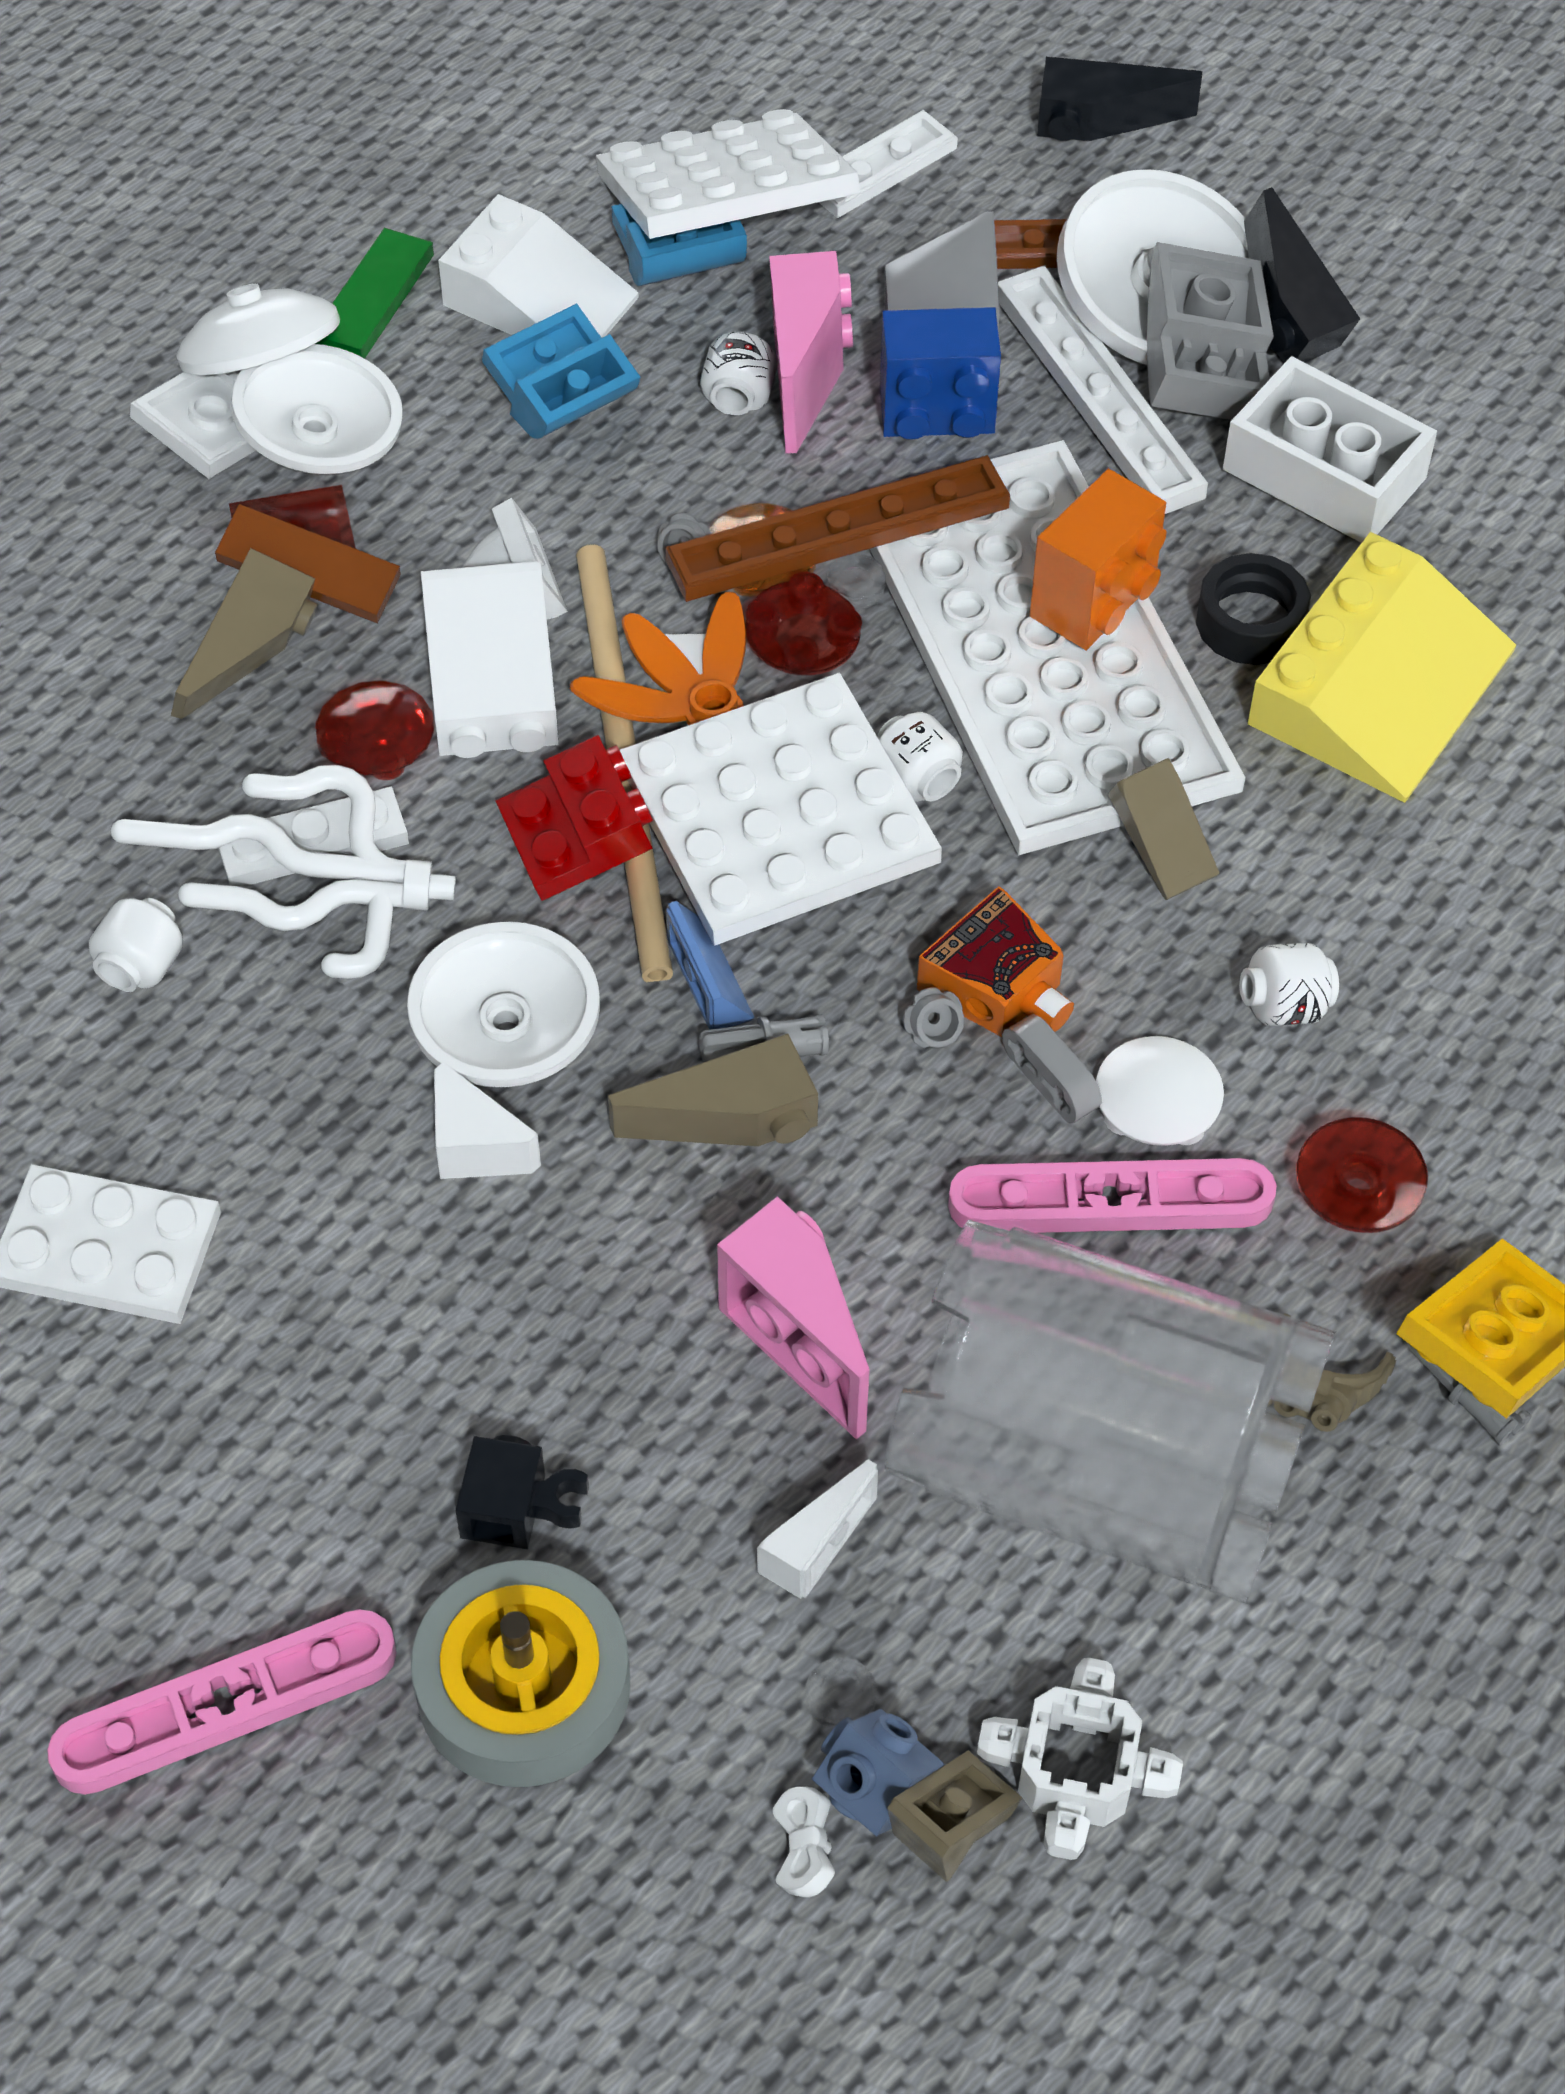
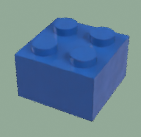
[879,307,1001,439]

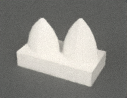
[462,498,568,619]

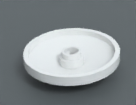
[1057,169,1249,365]

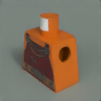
[917,886,1074,1037]

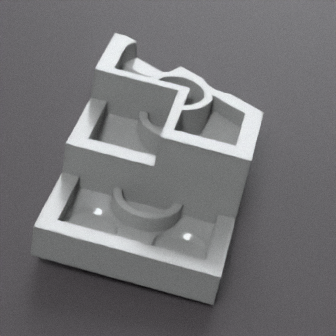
[885,211,1000,342]

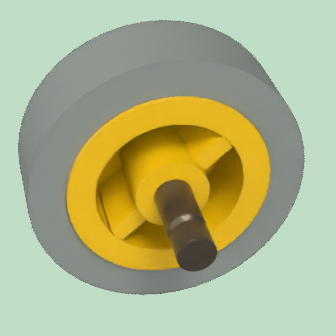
[411,1560,630,1787]

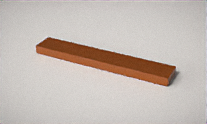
[665,455,1010,602]

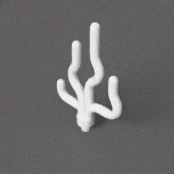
[111,765,456,979]

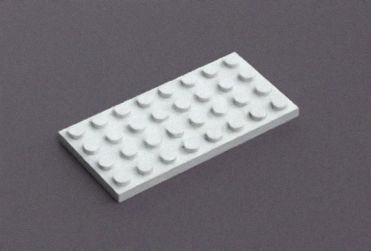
[870,440,1245,856]

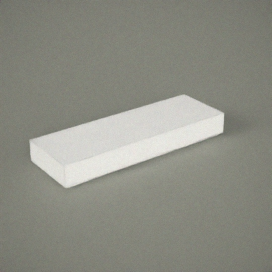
[818,110,958,218]

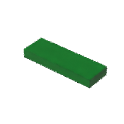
[315,228,434,359]

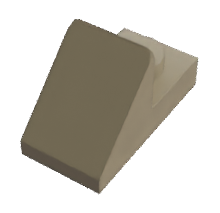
[887,1750,1022,1882]

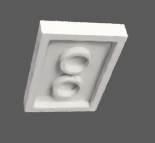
[0,1164,221,1324]

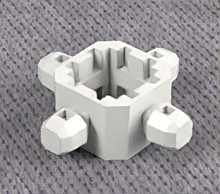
[977,1657,1183,1860]

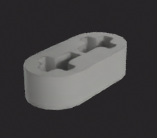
[1002,1014,1102,1123]

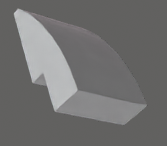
[1147,242,1274,420]

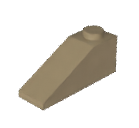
[171,548,318,719]
[608,1034,818,1146]

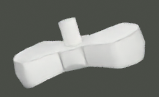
[773,1786,835,1898]

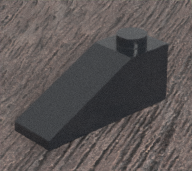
[1037,56,1203,141]
[1244,187,1360,363]

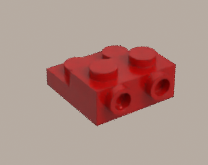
[495,735,653,901]

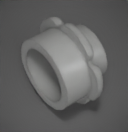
[657,513,711,563]
[903,987,964,1048]

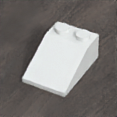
[438,194,639,338]

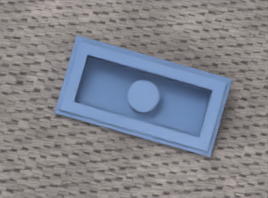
[666,901,754,1030]

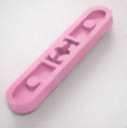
[948,1158,1277,1234]
[47,1609,397,1795]

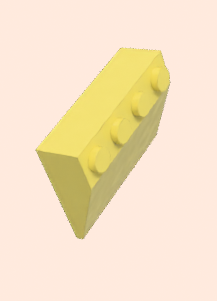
[1248,532,1516,803]

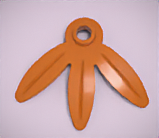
[570,592,746,725]

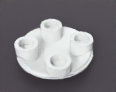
[1096,1036,1224,1146]

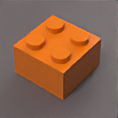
[1030,468,1167,651]

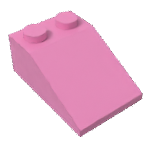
[769,251,853,453]
[717,1196,870,1440]

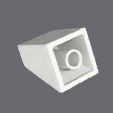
[421,561,559,758]

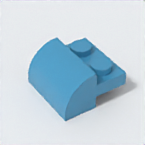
[611,204,747,286]
[482,303,641,439]

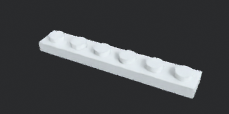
[998,265,1208,514]

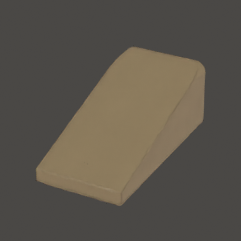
[1108,758,1220,900]

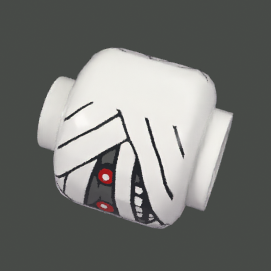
[700,331,778,415]
[1239,943,1339,1026]

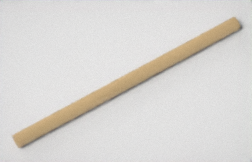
[576,545,673,982]

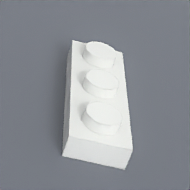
[218,786,409,887]

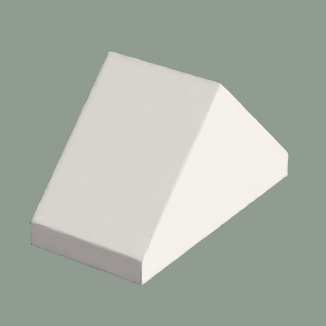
[434,1062,541,1179]

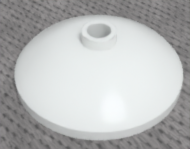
[176,284,340,375]
[231,344,402,475]
[407,922,600,1087]

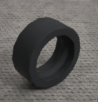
[1196,553,1311,665]

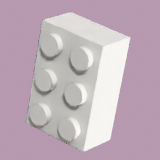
[1223,356,1437,543]

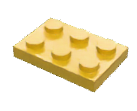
[1396,1238,1565,1419]

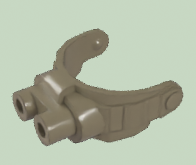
[1269,1313,1397,1432]

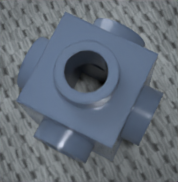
[812,1709,946,1837]

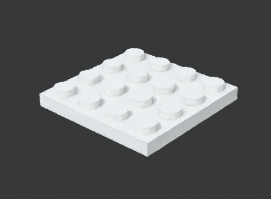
[596,109,860,239]
[620,672,942,946]

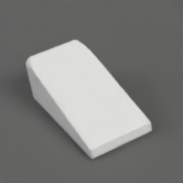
[757,1459,878,1599]

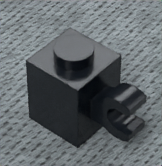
[455,1435,589,1549]

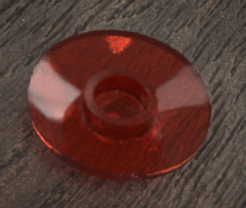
[1296,1117,1428,1233]

